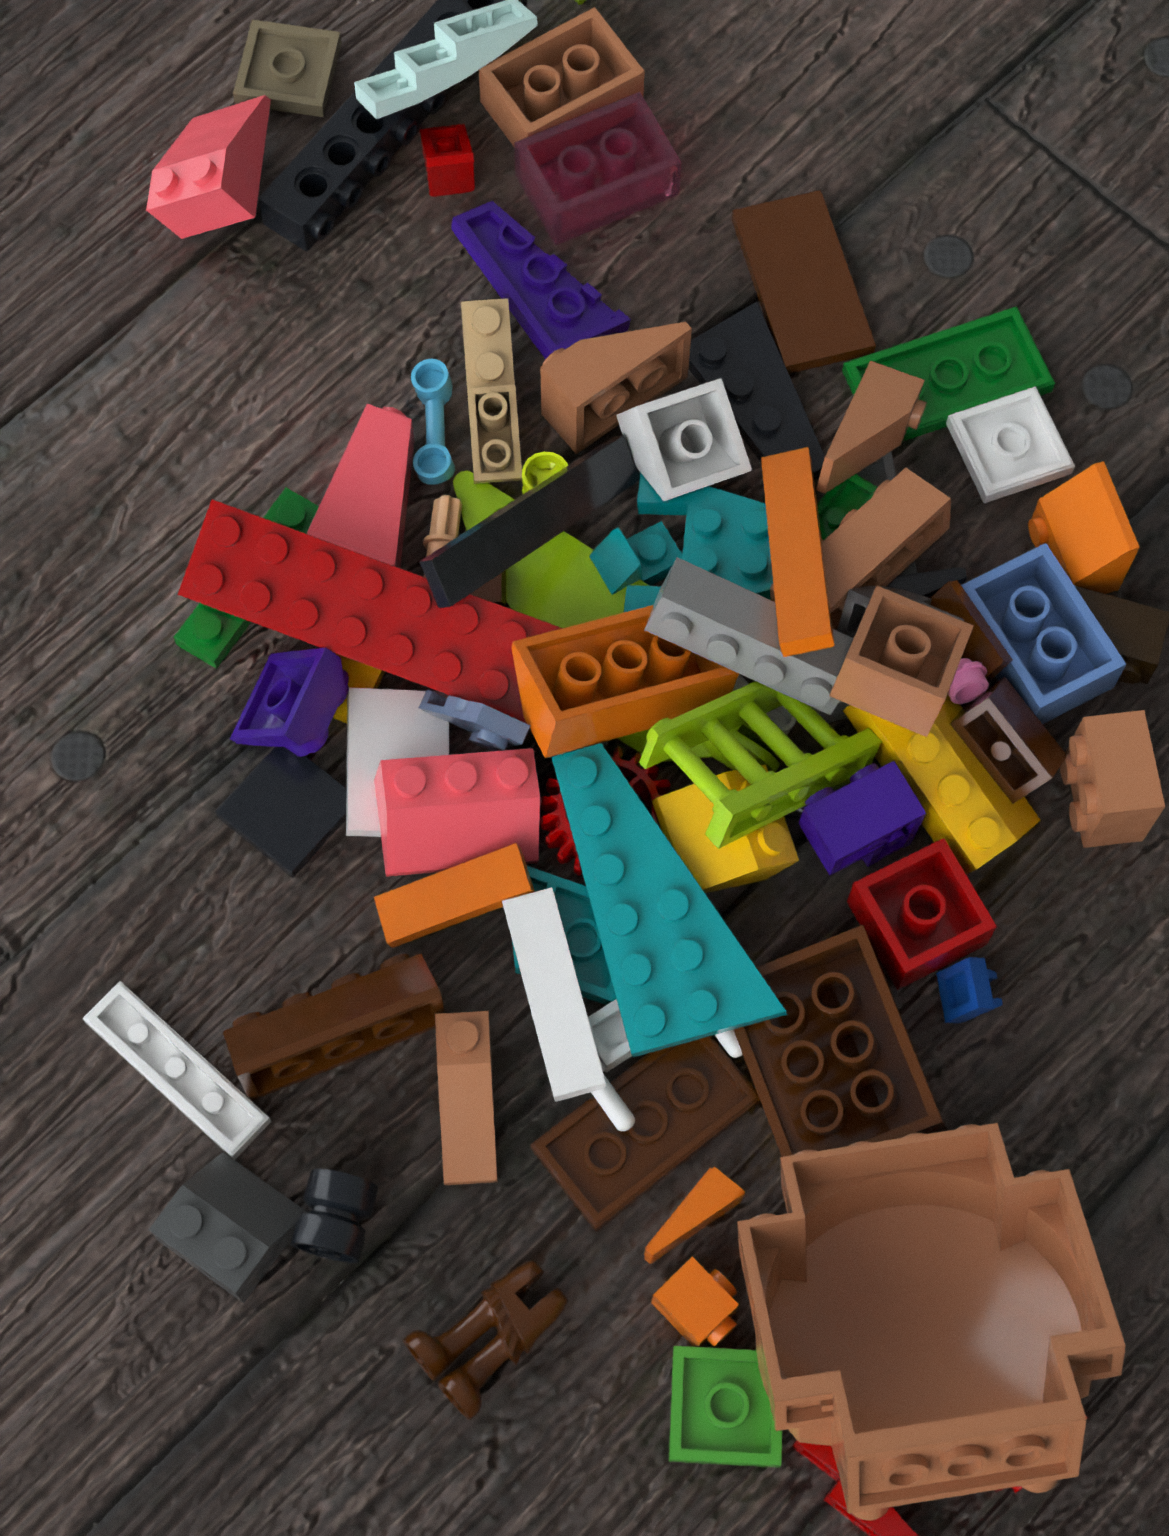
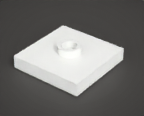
[946,386,1075,504]

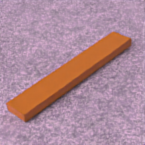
[761,447,835,657]

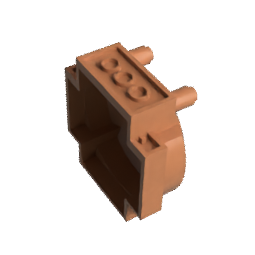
[737,1123,1126,1520]

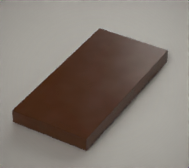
[731,190,876,374]
[530,1036,761,1232]

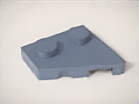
[418,690,530,751]

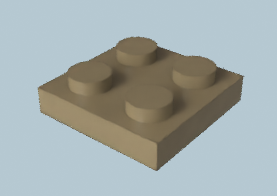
[233,19,342,117]

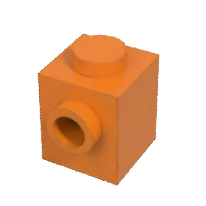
[652,1256,739,1348]

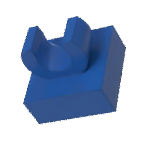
[936,957,1003,1023]

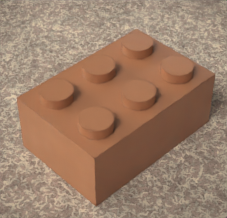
[479,7,645,167]

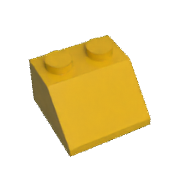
[652,764,799,893]

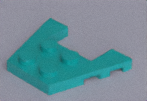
[624,472,773,612]

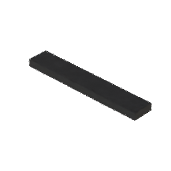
[419,435,640,608]

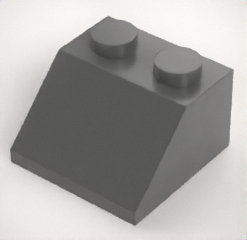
[148,1152,307,1303]

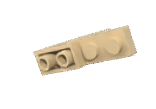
[461,298,522,484]

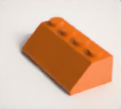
[511,605,739,758]

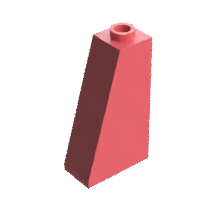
[306,404,415,568]

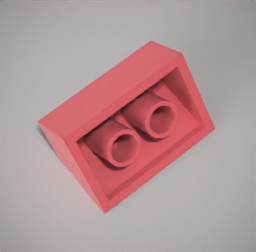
[374,748,540,877]

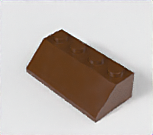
[222,954,445,1101]

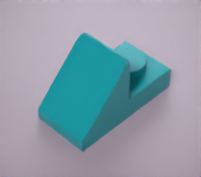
[589,521,682,595]

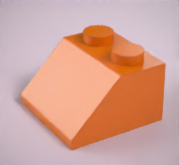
[1028,461,1140,594]

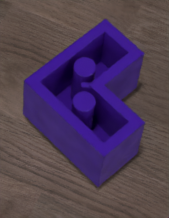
[798,761,926,875]

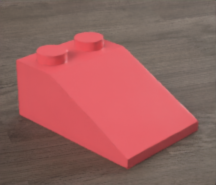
[146,95,271,239]

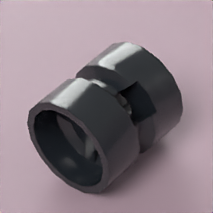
[291,1169,379,1263]

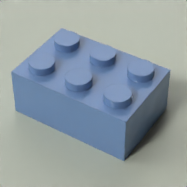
[961,543,1126,724]

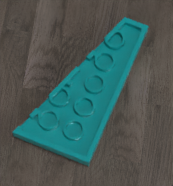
[552,743,787,1057]

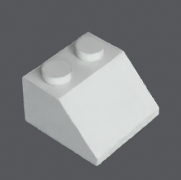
[616,378,752,501]

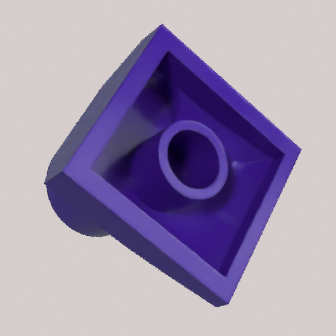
[230,647,349,757]

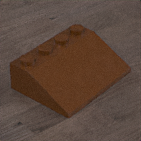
[733,925,948,1157]

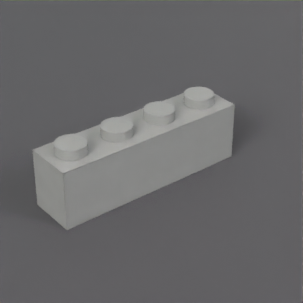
[644,557,853,715]

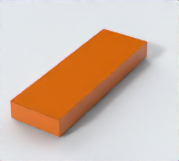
[374,843,535,948]

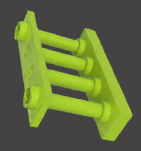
[639,681,882,849]

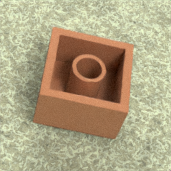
[829,585,974,737]
[1060,710,1165,848]

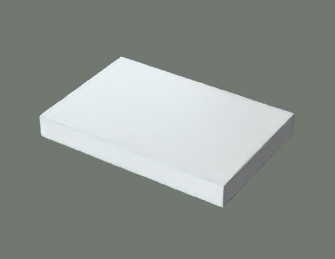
[346,688,449,837]

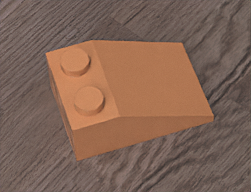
[540,322,692,454]

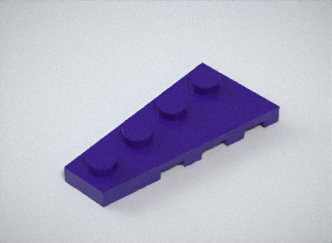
[451,201,631,359]

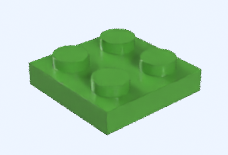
[669,1346,782,1468]

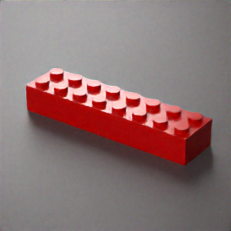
[177,499,562,724]

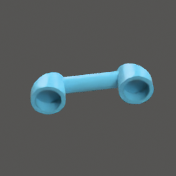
[411,359,455,485]

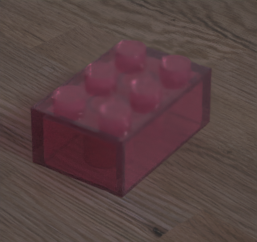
[514,92,681,246]

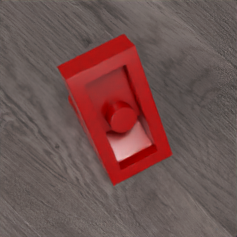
[420,124,475,197]

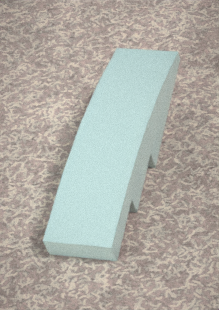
[354,0,538,119]

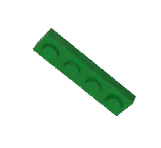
[174,487,319,669]

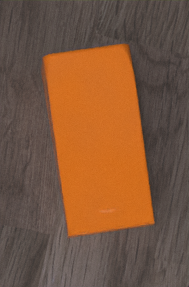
[644,1166,745,1264]

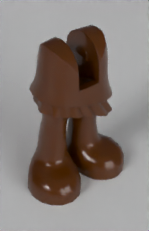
[403,1260,569,1420]

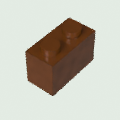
[950,677,1067,804]

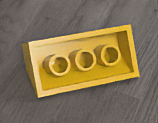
[843,694,1040,874]

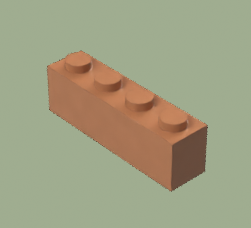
[770,468,951,630]

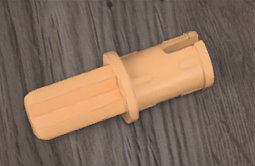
[423,495,462,577]

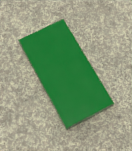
[842,306,1055,442]

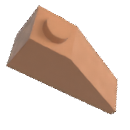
[816,361,927,493]
[435,1011,498,1185]

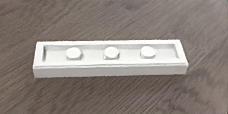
[502,887,607,1102]
[83,981,271,1160]

